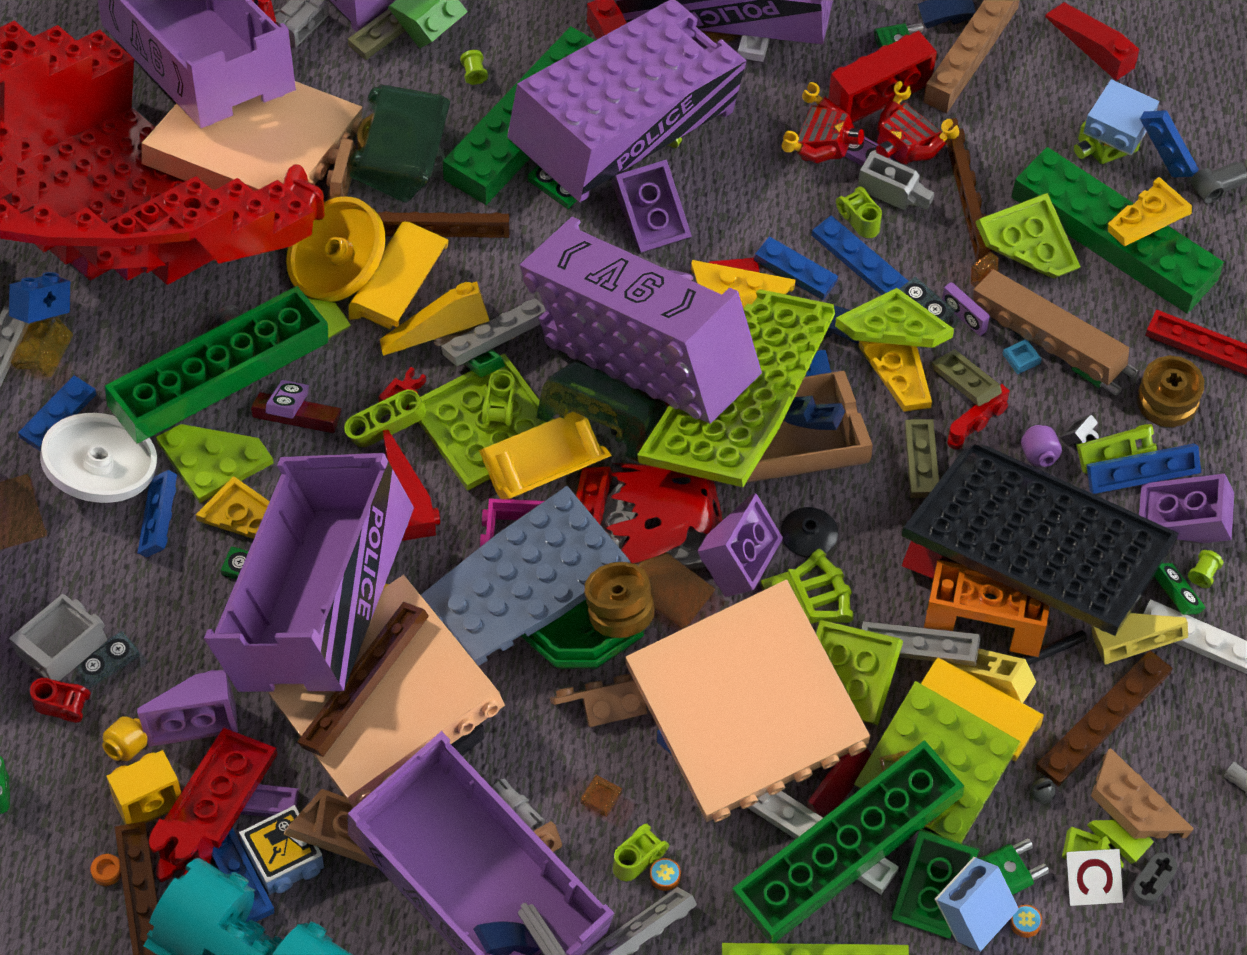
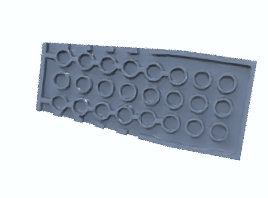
[421,486,631,666]

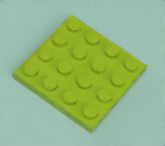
[409,353,554,491]
[854,681,1021,843]

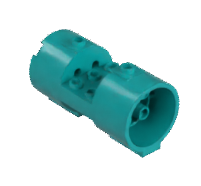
[143,858,353,955]

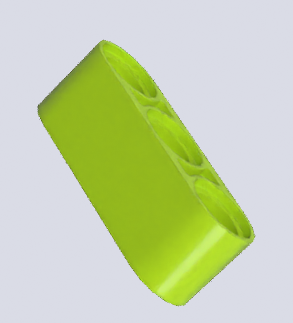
[344,389,427,448]

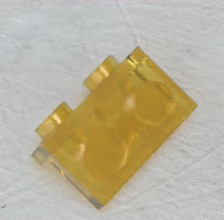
[11,317,73,377]

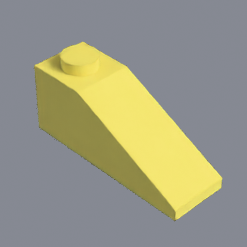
[1091,613,1188,665]
[950,649,1036,703]

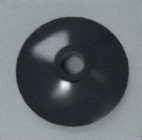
[781,507,838,558]

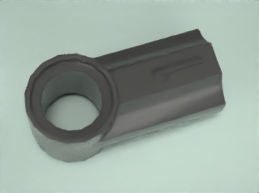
[1190,161,1247,204]

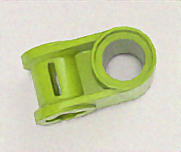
[836,186,882,238]
[482,370,515,426]
[612,823,669,881]

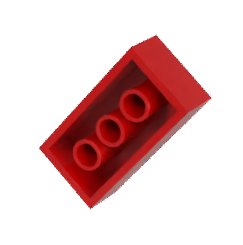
[828,31,937,123]

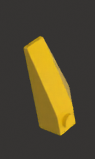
[379,281,490,356]

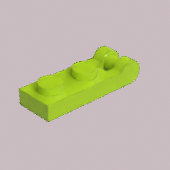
[1077,424,1157,474]

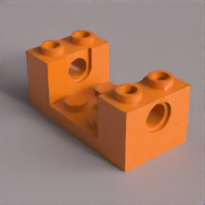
[924,560,1050,657]

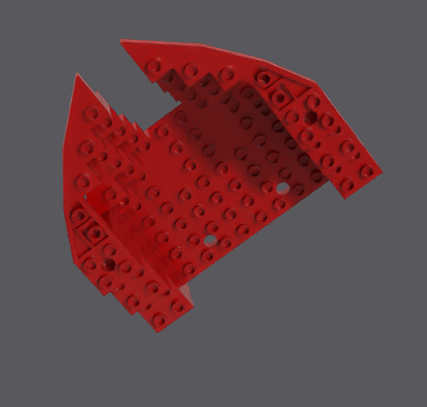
[0,20,315,285]

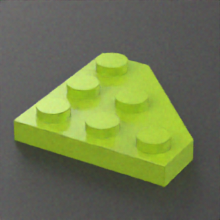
[975,193,1081,279]
[835,288,954,348]
[156,424,274,503]
[816,620,903,726]

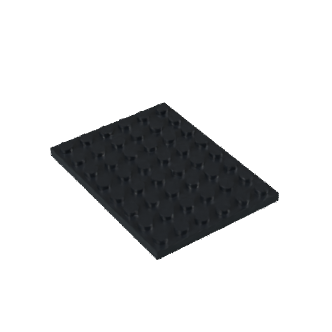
[901,439,1179,636]

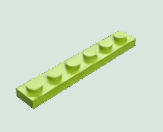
[722,943,909,955]

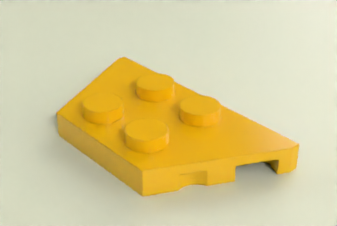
[691,260,796,309]

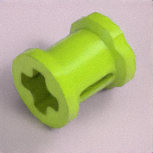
[460,50,488,85]
[1188,550,1224,588]

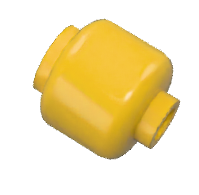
[102,716,148,761]

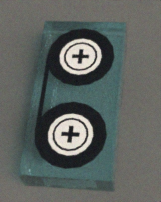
[899,276,954,322]
[75,631,140,688]

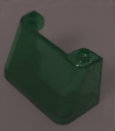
[349,84,450,203]
[536,362,667,462]

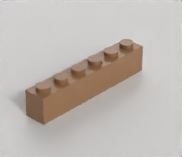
[924,0,1020,113]
[973,269,1129,385]

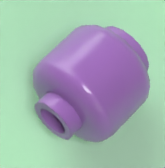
[1021,425,1062,467]

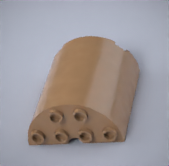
[746,371,873,483]

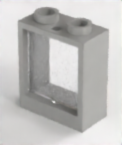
[9,594,107,681]

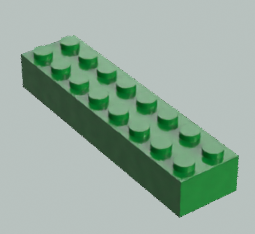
[443,26,596,205]
[1011,147,1224,314]
[105,286,328,444]
[732,740,964,943]

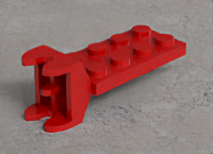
[149,728,278,882]

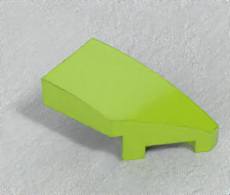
[308,298,351,339]
[1087,820,1154,864]
[1062,827,1124,869]

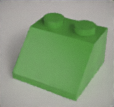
[388,0,468,48]

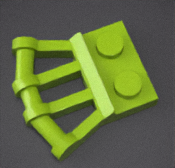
[760,549,854,624]

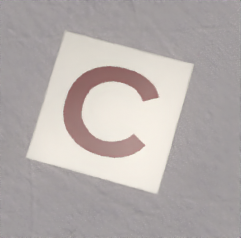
[1066,849,1123,906]

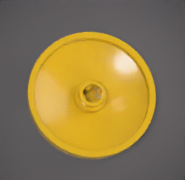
[286,197,385,302]

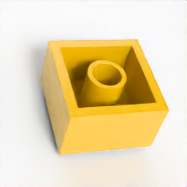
[106,750,181,825]

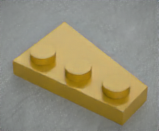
[1108,177,1192,246]
[858,341,932,412]
[196,476,270,539]

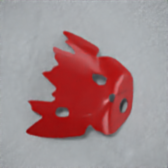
[606,463,723,563]

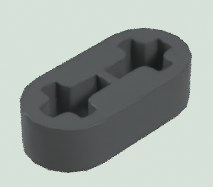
[1132,853,1177,906]

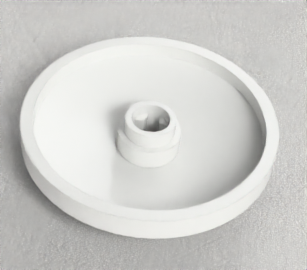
[40,413,157,503]

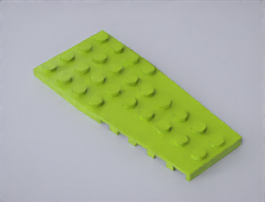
[637,289,835,487]

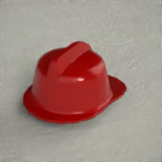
[283,164,325,220]

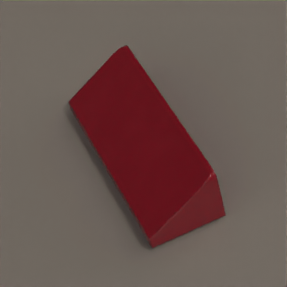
[251,392,342,433]
[807,746,871,818]

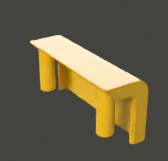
[349,222,448,329]
[479,408,612,499]
[921,657,1044,761]

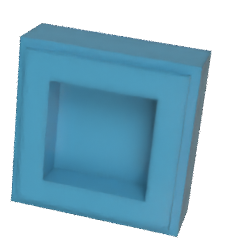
[1003,339,1042,375]

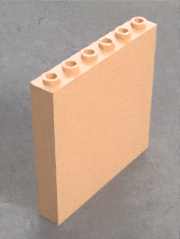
[142,81,363,192]
[266,574,505,808]
[626,580,870,822]

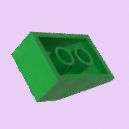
[891,829,980,939]

